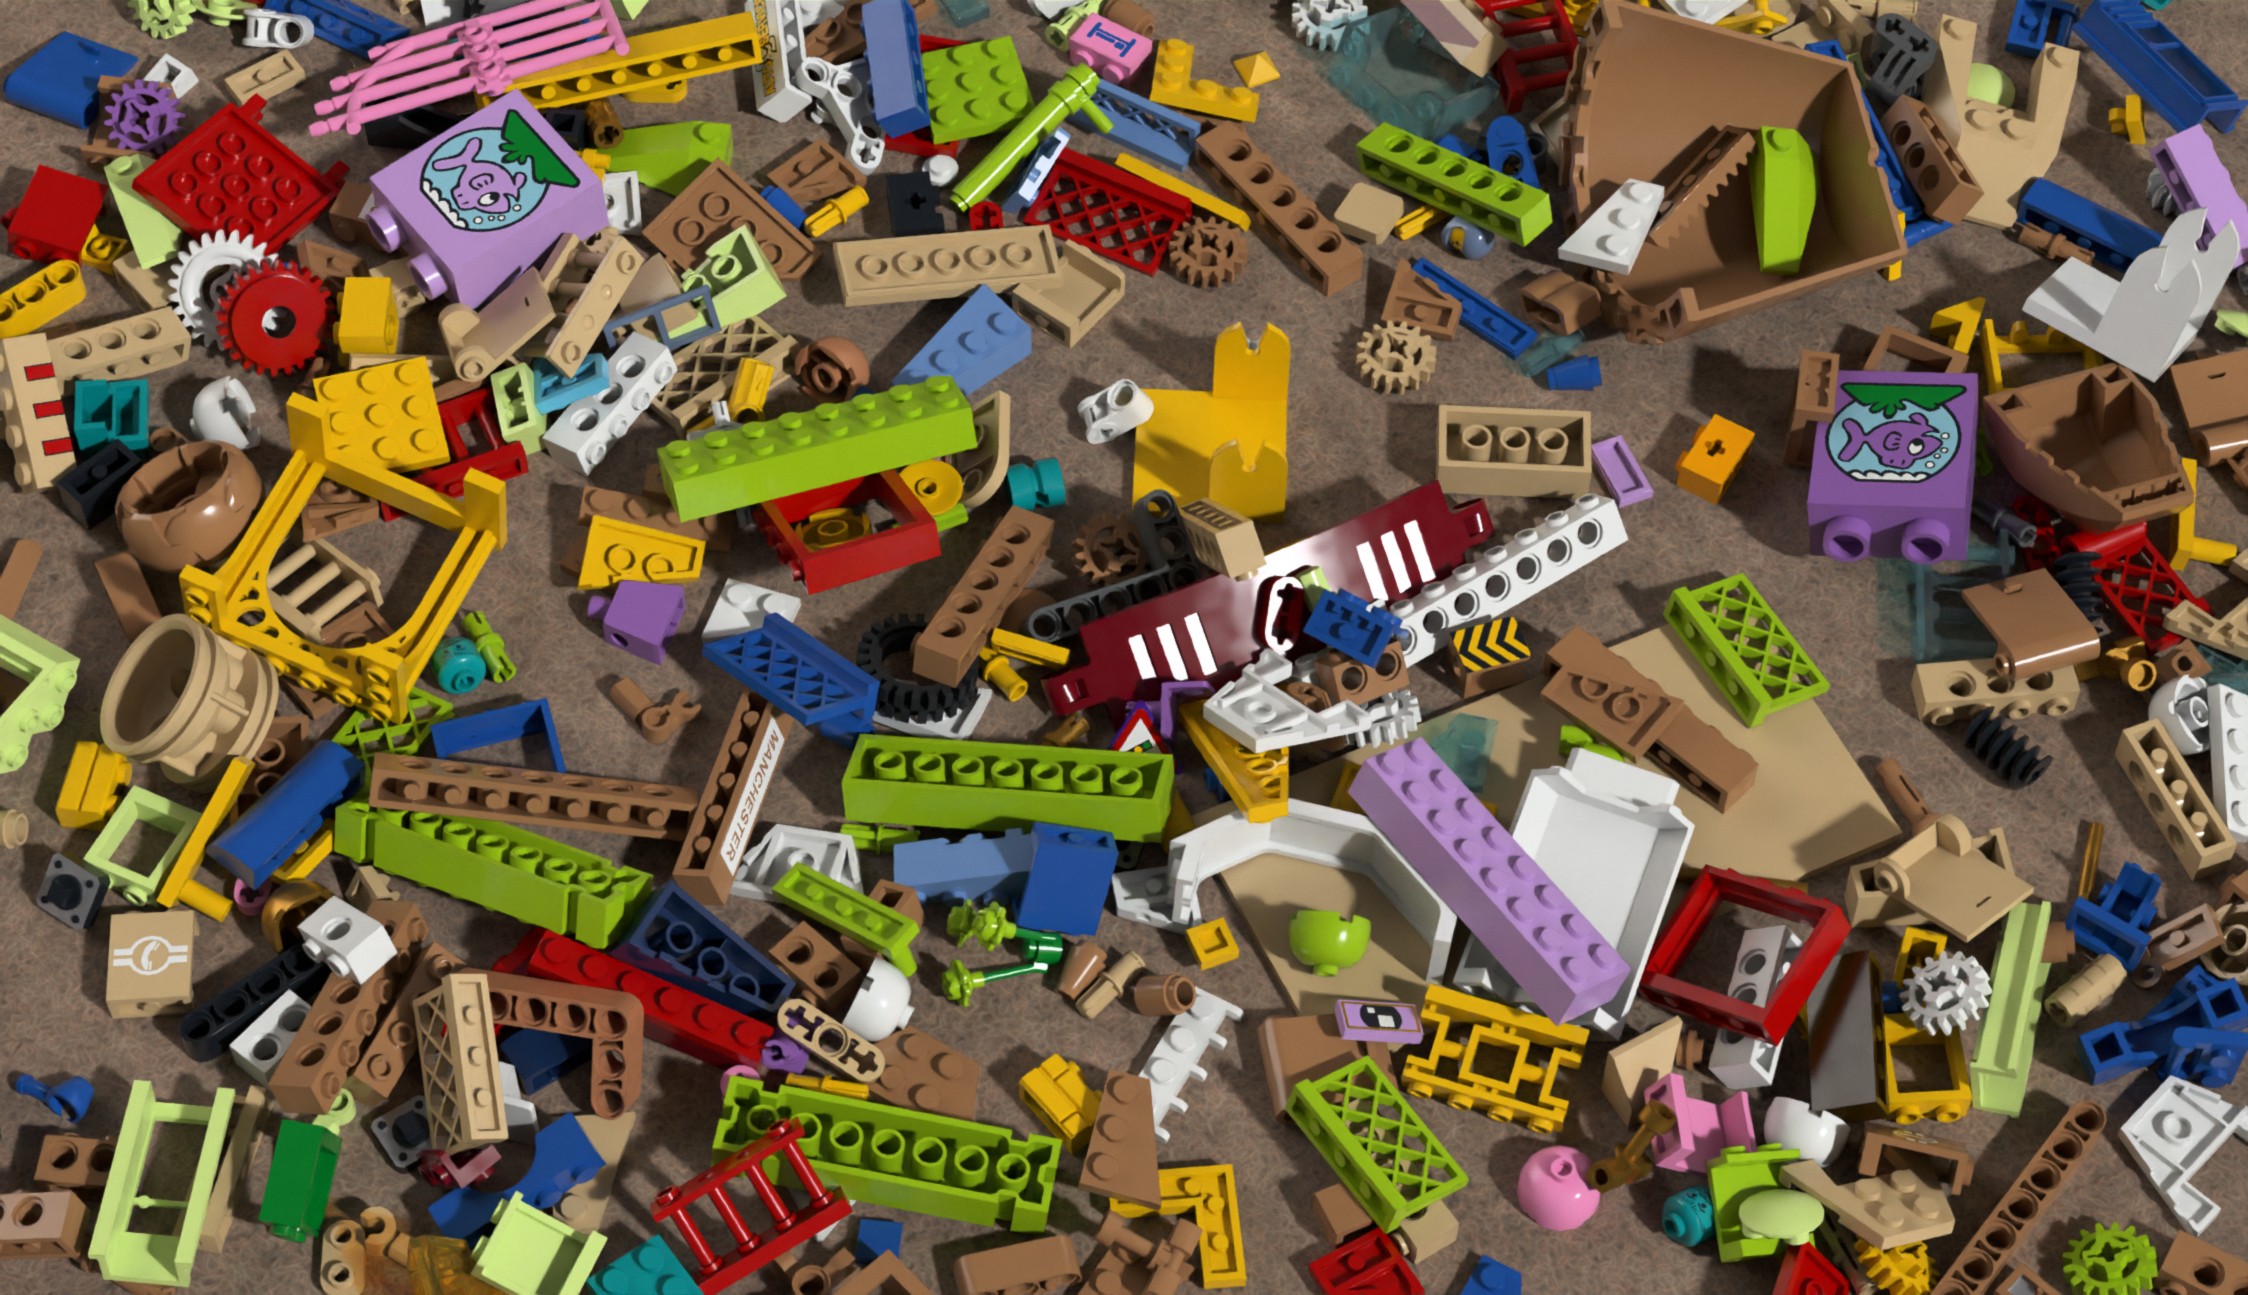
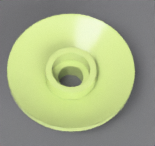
[190,0,258,26]

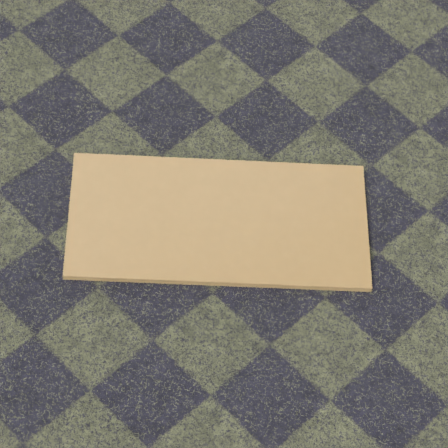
[1191,594,1903,1056]

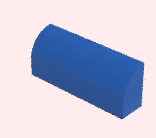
[2016,177,2164,274]
[206,740,366,891]

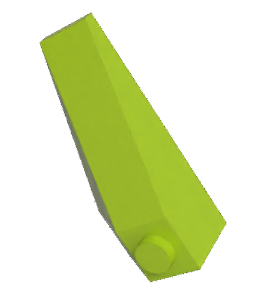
[588,121,733,198]
[1746,126,1820,276]

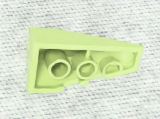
[104,154,184,270]
[633,224,787,343]

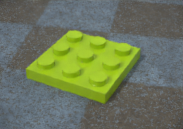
[921,36,1035,145]

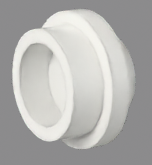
[922,155,959,187]

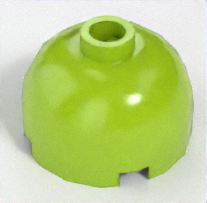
[1288,910,1371,977]

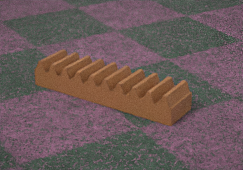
[1644,124,1757,249]

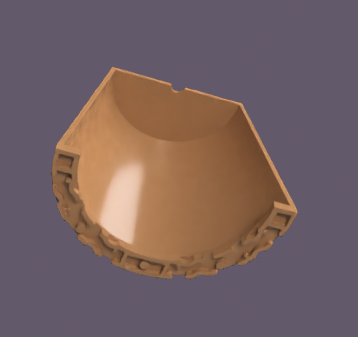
[1558,0,1908,345]

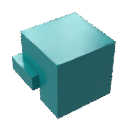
[74,379,150,462]

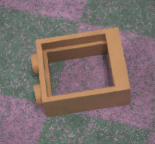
[1855,324,1970,373]

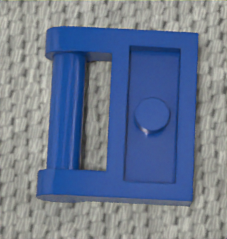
[2005,0,2080,59]
[2156,1026,2248,1088]

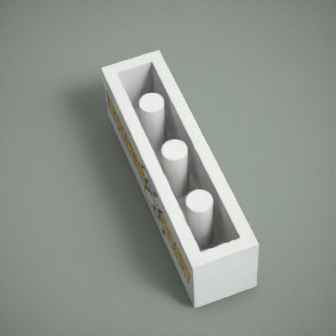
[744,0,812,123]

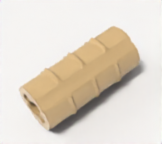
[2044,953,2127,1028]

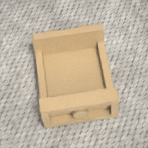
[1012,239,1125,349]

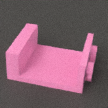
[1644,1073,1757,1178]

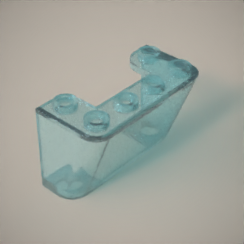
[1329,5,1501,143]

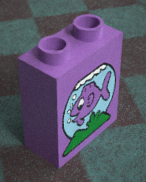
[1807,370,1979,565]

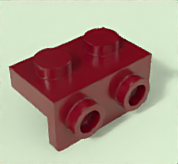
[416,1144,502,1189]

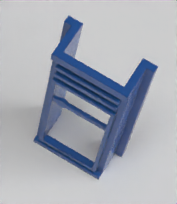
[2070,0,2248,134]

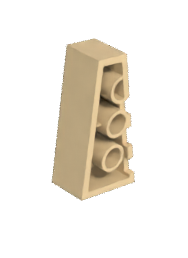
[1844,827,2015,928]

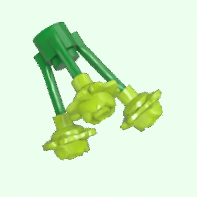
[941,898,1062,1007]

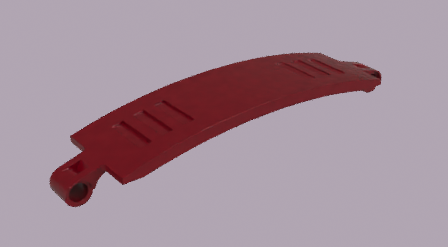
[1040,480,1496,734]

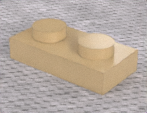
[224,49,306,107]

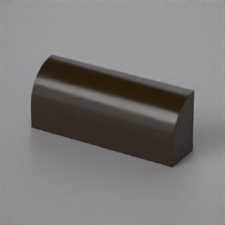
[1807,950,1890,1123]

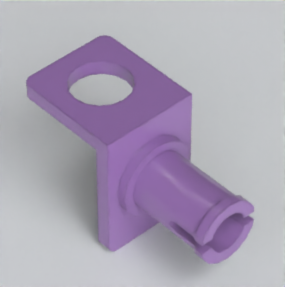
[1125,681,1215,743]
[762,1009,832,1078]

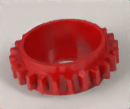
[214,258,337,377]

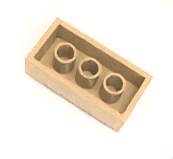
[1436,405,1592,499]

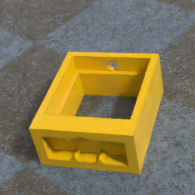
[1884,1013,1972,1125]

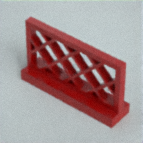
[1023,147,1193,277]

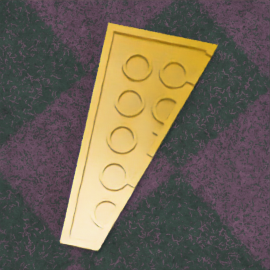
[1178,683,1289,824]

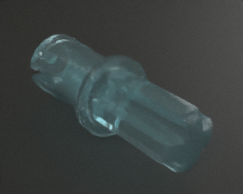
[1519,329,1586,377]

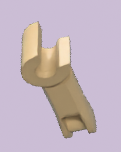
[360,1206,466,1294]

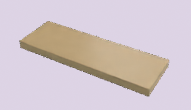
[833,224,1064,307]

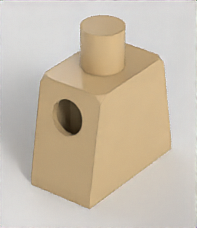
[607,252,699,340]

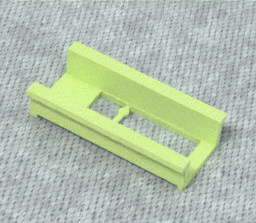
[1970,901,2051,1120]
[88,1080,235,1287]

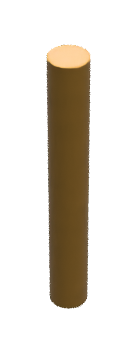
[2075,822,2105,903]

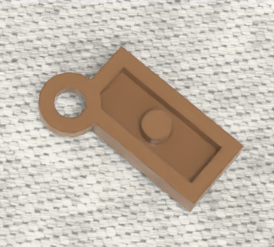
[2132,903,2226,991]

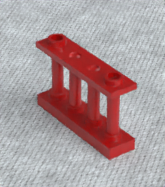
[1474,0,1580,114]
[377,386,529,522]
[650,1116,853,1295]

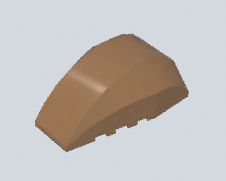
[1983,362,2194,535]

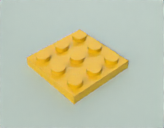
[313,356,450,486]

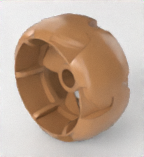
[115,440,267,574]

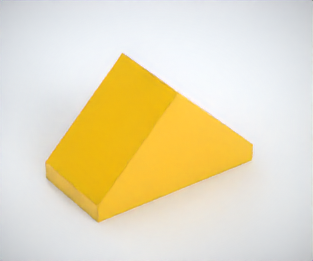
[1892,926,1947,1009]

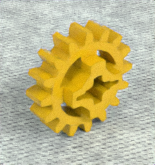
[1854,1234,1940,1295]

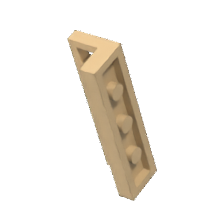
[172,1085,273,1253]

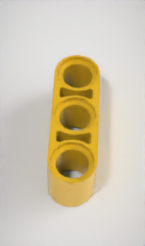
[0,260,86,340]

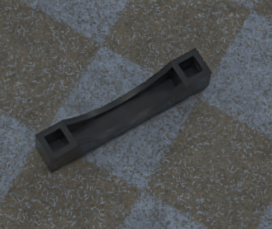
[364,93,588,151]

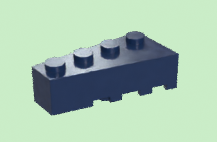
[608,880,796,1022]

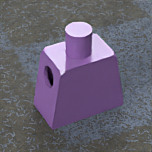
[588,580,686,665]

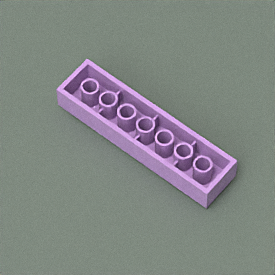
[1348,737,1632,1026]

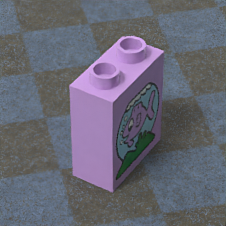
[365,88,609,309]

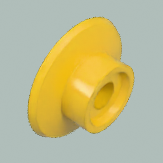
[899,459,963,516]

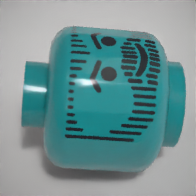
[429,636,486,695]
[1662,1184,1717,1247]

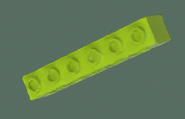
[1356,122,1553,247]

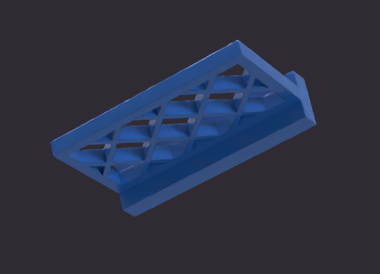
[702,612,880,726]

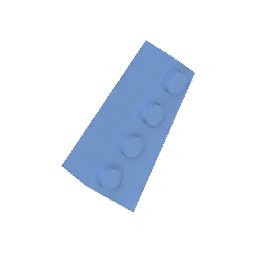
[891,283,1032,397]
[894,823,1055,908]

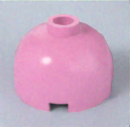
[1516,1145,1601,1231]

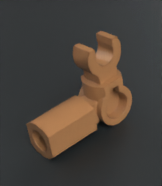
[610,676,702,743]

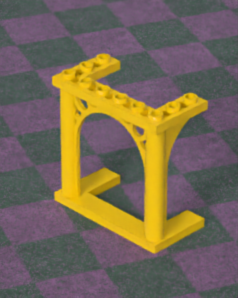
[179,392,508,725]

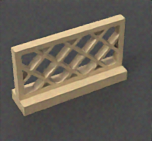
[649,315,800,441]
[413,974,509,1160]

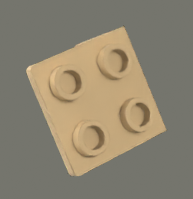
[1771,0,1875,62]

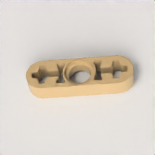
[777,999,885,1084]

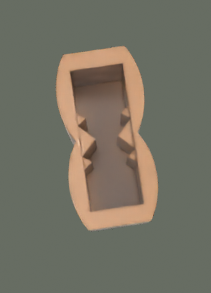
[1518,270,1602,336]

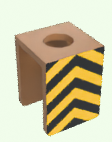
[1446,617,1531,699]

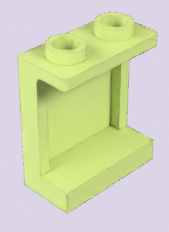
[470,1191,608,1295]

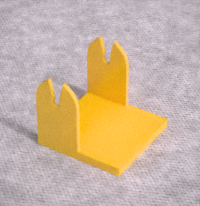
[1132,321,1291,523]

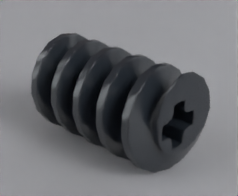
[2052,551,2104,634]
[1963,706,2053,791]

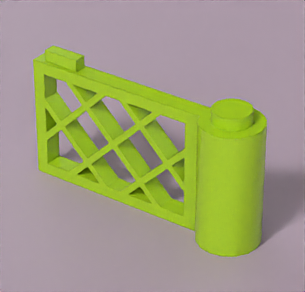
[331,686,456,801]

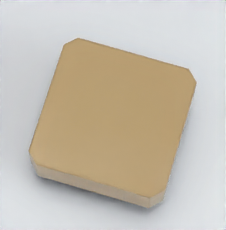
[1334,182,1404,245]

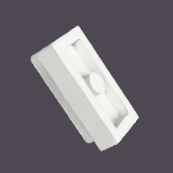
[498,1061,540,1146]

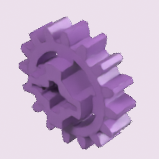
[104,79,186,155]

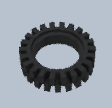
[856,613,979,724]

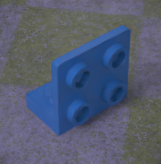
[1303,587,1409,669]

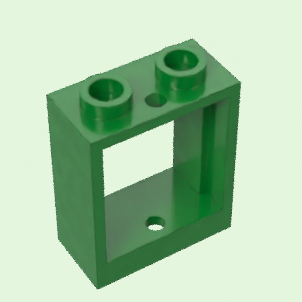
[258,1119,343,1244]

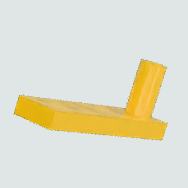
[156,755,256,923]

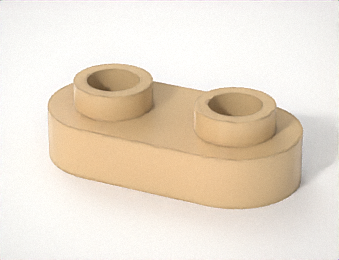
[320,1220,367,1295]

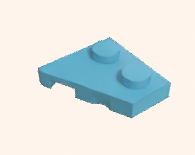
[533,353,610,415]

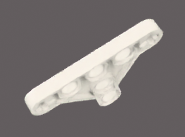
[795,57,887,177]

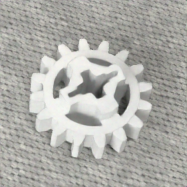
[1291,0,1368,51]
[1345,689,1421,748]
[1900,951,1992,1036]

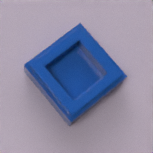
[855,1219,903,1264]

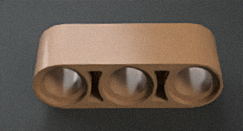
[94,549,162,646]
[952,1235,1082,1295]

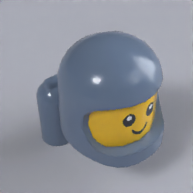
[1441,216,1495,260]

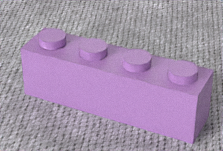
[2149,123,2248,272]

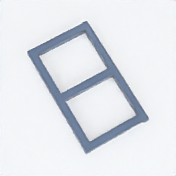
[602,284,722,356]

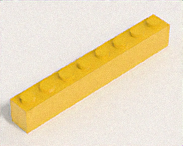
[469,11,763,111]

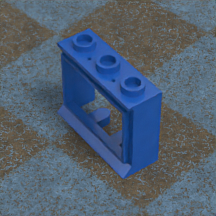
[430,698,567,774]

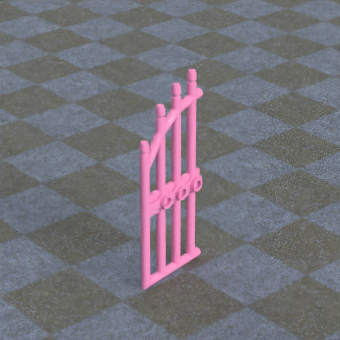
[309,0,630,137]

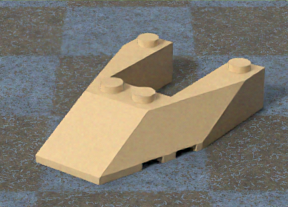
[1920,14,2080,231]

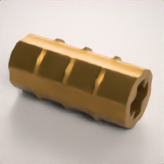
[576,96,624,149]

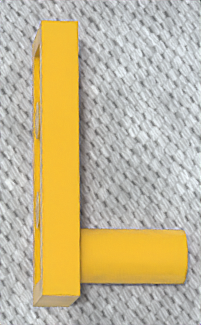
[2168,457,2237,571]

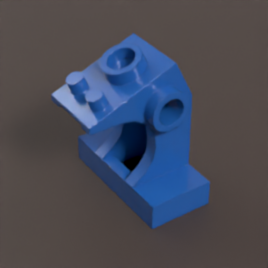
[2065,861,2162,973]

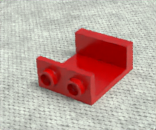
[7,164,110,269]

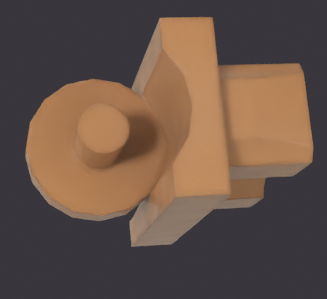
[2139,638,2213,704]

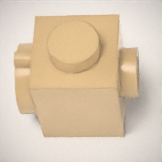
[368,255,427,318]

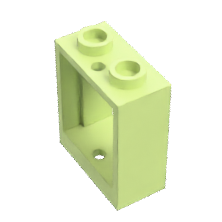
[83,785,203,908]

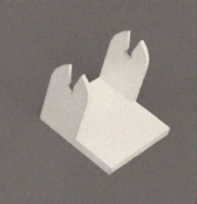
[2022,206,2240,383]

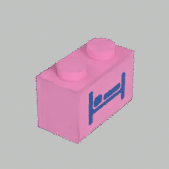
[1070,12,1152,89]

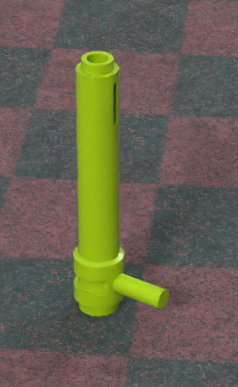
[948,63,1114,214]

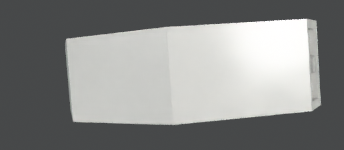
[1166,798,1457,985]

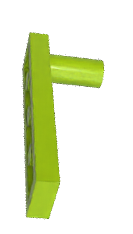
[772,861,920,978]

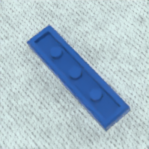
[1411,257,1538,361]

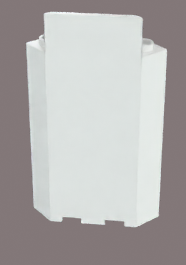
[1452,748,1695,1041]

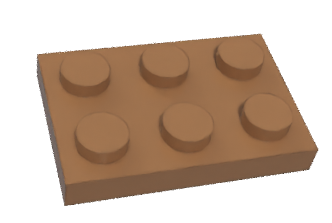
[278,600,403,721]

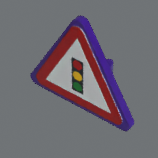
[1107,700,1183,775]

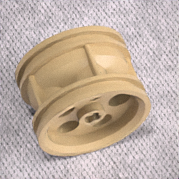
[100,613,279,794]

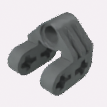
[1868,13,1937,107]

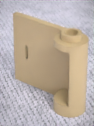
[438,266,556,382]
[1874,814,2034,943]

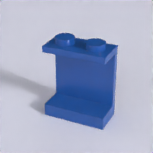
[1011,822,1119,936]

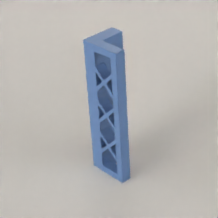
[1064,77,1201,173]

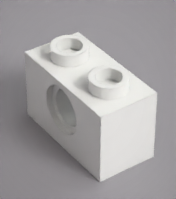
[297,896,398,985]

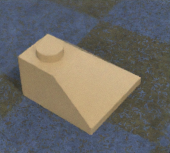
[1600,1015,1683,1128]

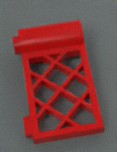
[2060,522,2215,657]

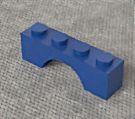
[2076,977,2248,1086]
[428,1112,606,1259]

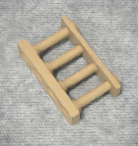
[503,233,645,379]
[209,516,384,652]

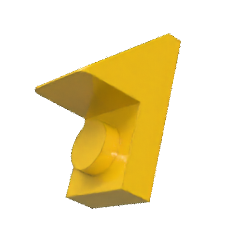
[1928,297,1986,355]

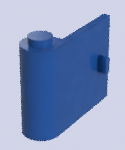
[3,31,138,129]

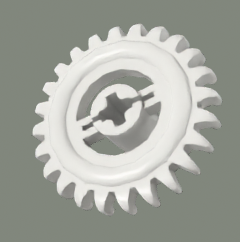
[167,229,287,351]

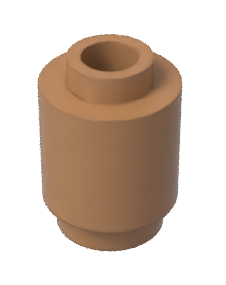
[1102,0,1155,39]
[2040,921,2075,963]
[1134,973,1196,1017]

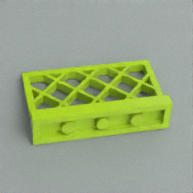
[1662,572,1831,729]
[1285,1055,1469,1234]

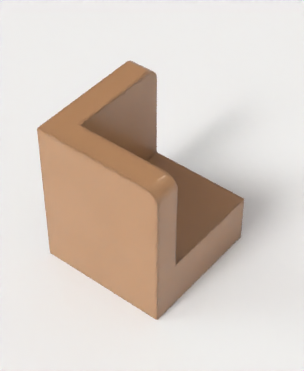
[1312,1181,1373,1250]

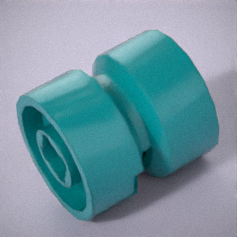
[1003,457,1066,511]

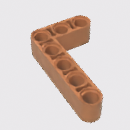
[456,968,644,1120]

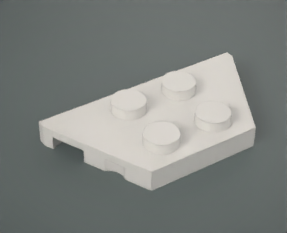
[729,824,864,904]

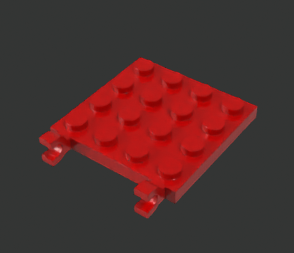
[131,93,350,276]

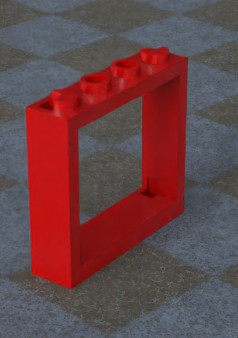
[752,469,941,595]
[1637,864,1852,1047]

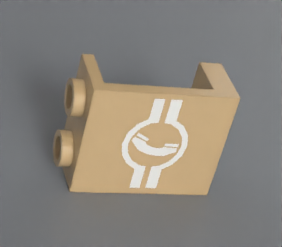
[106,908,200,1019]

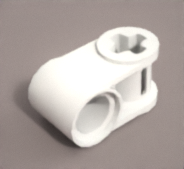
[242,8,314,49]
[1077,379,1154,444]

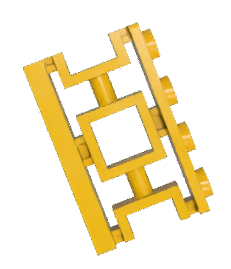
[1401,984,1590,1135]

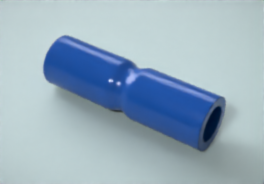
[1904,215,1954,248]

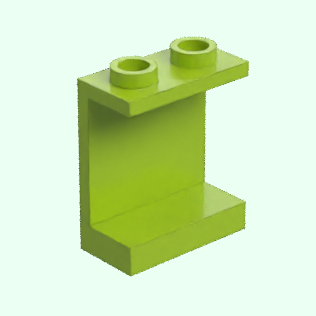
[1705,1143,1816,1263]

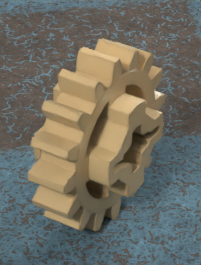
[1355,320,1436,395]

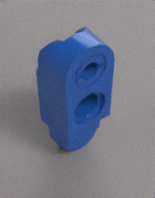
[1486,116,1541,190]

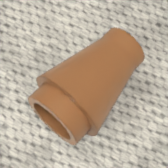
[1054,939,1107,1003]

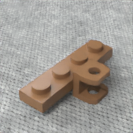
[577,463,736,552]

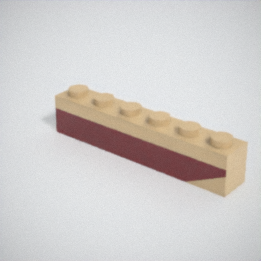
[1400,0,1510,78]

